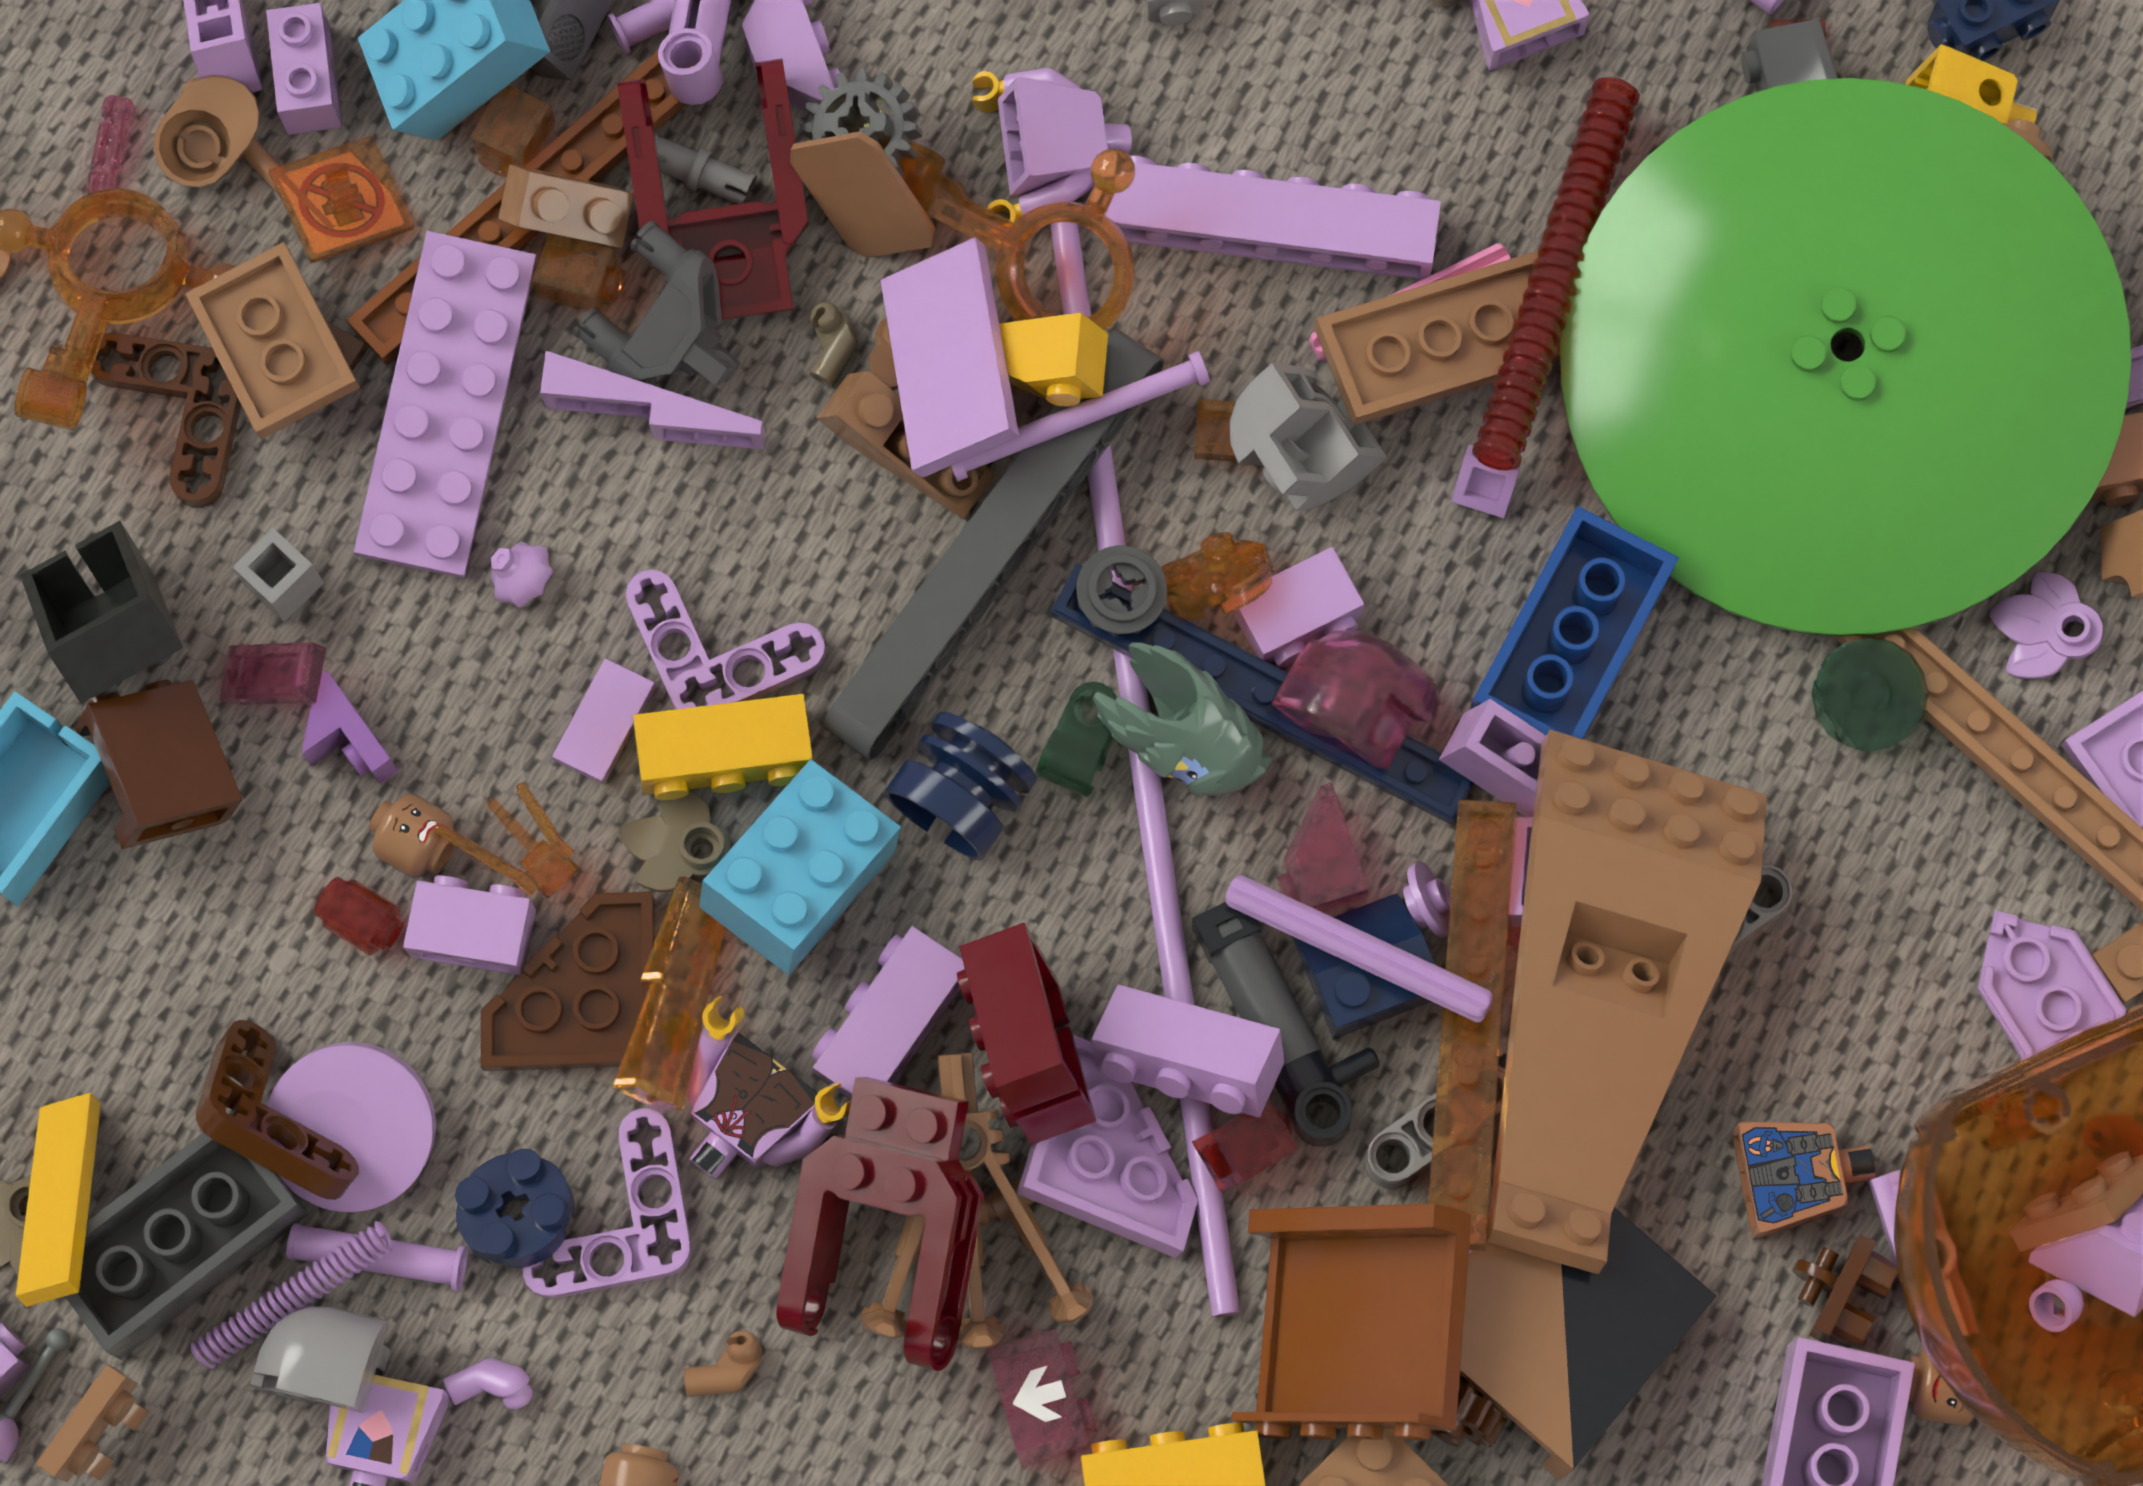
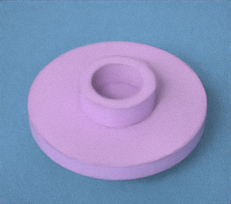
[1403,861,1455,939]

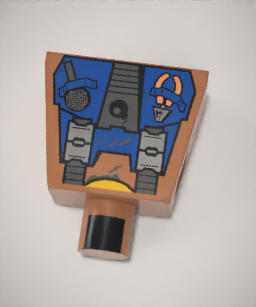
[1731,1122,1875,1240]

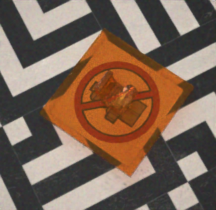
[269,135,414,264]

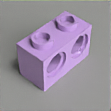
[266,3,342,135]

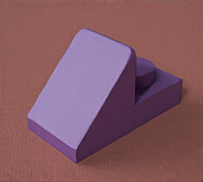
[302,670,398,784]

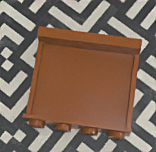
[1231,1203,1472,1441]

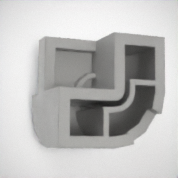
[1230,363,1387,510]
[250,1306,391,1413]

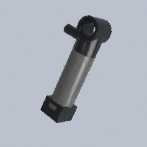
[1192,902,1380,1147]

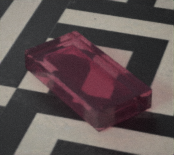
[219,642,326,705]

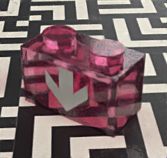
[988,1329,1097,1468]

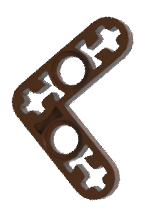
[84,333,241,508]
[196,1020,359,1200]

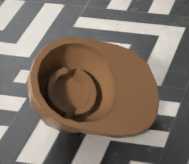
[153,76,260,188]

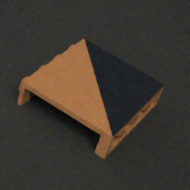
[1460,1207,1716,1481]

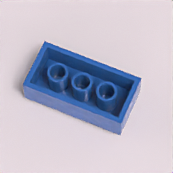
[1470,506,1679,739]

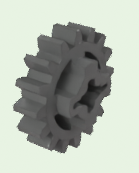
[800,69,923,176]

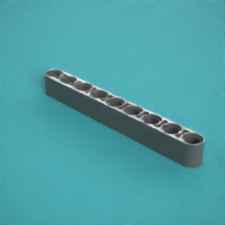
[823,329,1164,760]

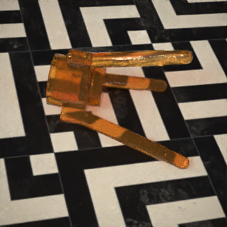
[435,783,580,900]

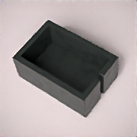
[20,520,183,704]

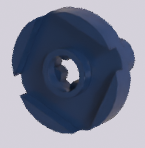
[455,1148,575,1268]

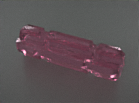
[86,95,135,202]

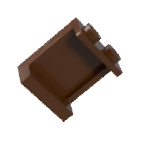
[74,680,243,849]

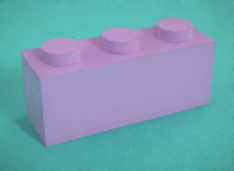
[812,926,965,1100]
[1091,984,1285,1118]

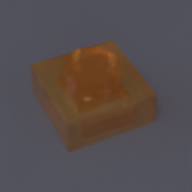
[1194,399,1237,462]

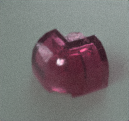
[1272,629,1437,769]

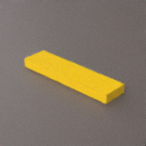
[16,1092,101,1307]

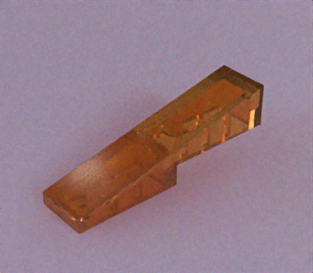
[612,876,725,1111]

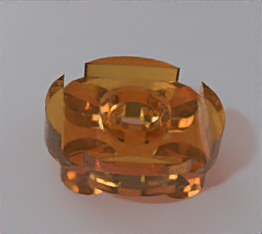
[1161,532,1275,619]

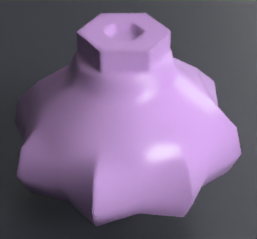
[490,541,553,607]

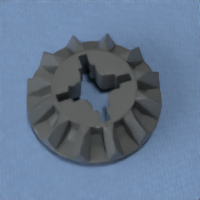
[1076,545,1167,636]

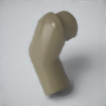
[809,302,857,388]

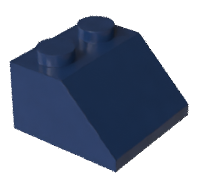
[1292,893,1435,1039]

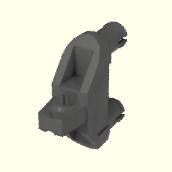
[572,220,741,385]

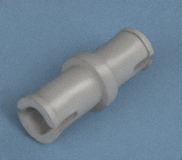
[655,133,757,204]

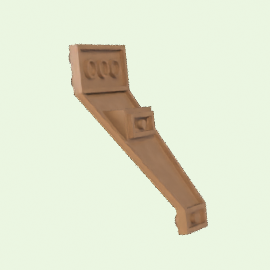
[1486,729,1767,1275]

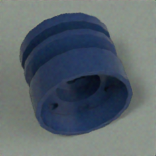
[884,712,1038,861]

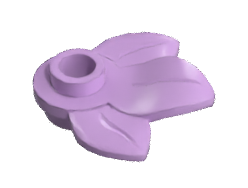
[1989,572,2104,679]

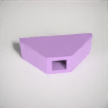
[742,0,840,113]

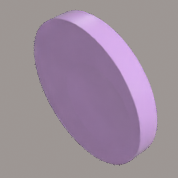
[267,1042,436,1212]

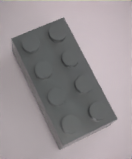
[64,1132,309,1360]

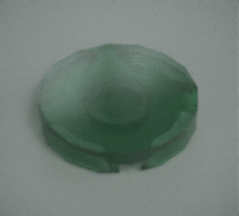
[1811,637,1928,752]

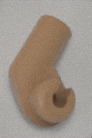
[684,1330,762,1397]

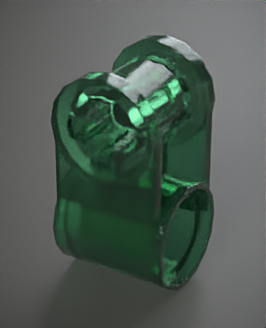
[1035,681,1117,798]

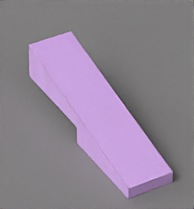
[540,351,766,450]

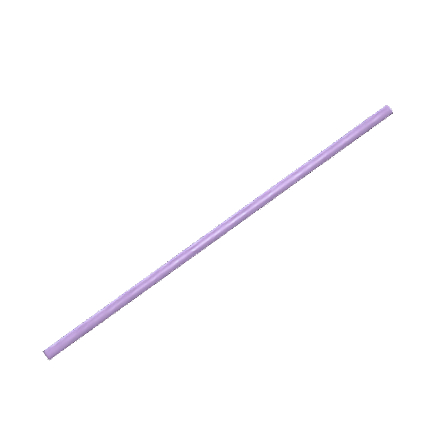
[1050,219,1241,1318]

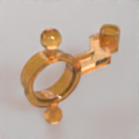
[898,141,1136,393]
[0,188,236,431]

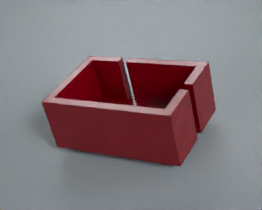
[957,922,1097,1145]

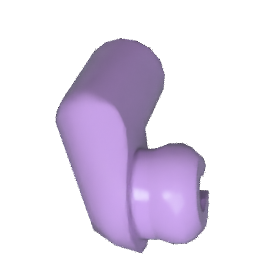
[443,1358,533,1409]

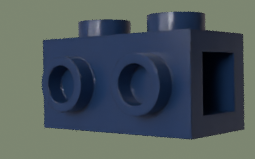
[1927,0,2060,61]

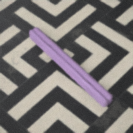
[1225,875,1493,1022]

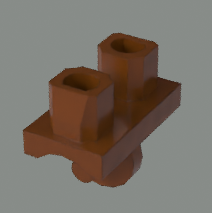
[1792,1234,1900,1348]

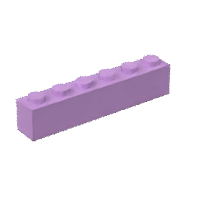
[1102,156,1441,280]

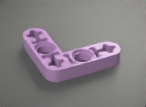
[626,569,826,710]
[523,1108,692,1298]

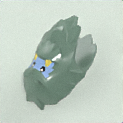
[1093,643,1273,798]

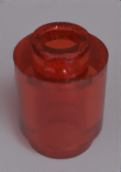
[314,876,404,956]

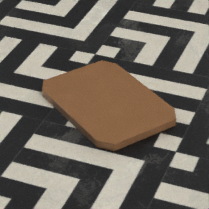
[790,131,936,258]

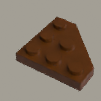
[481,891,657,1071]

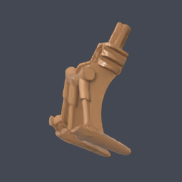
[859,1053,1094,1349]

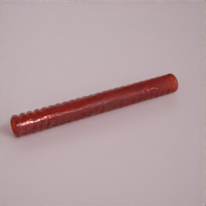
[1472,77,1640,471]

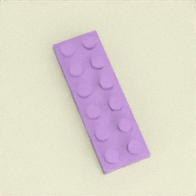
[353,231,537,579]

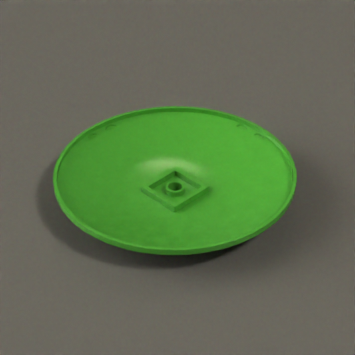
[1560,78,2131,637]

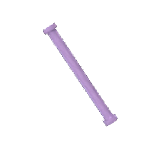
[951,351,1211,481]

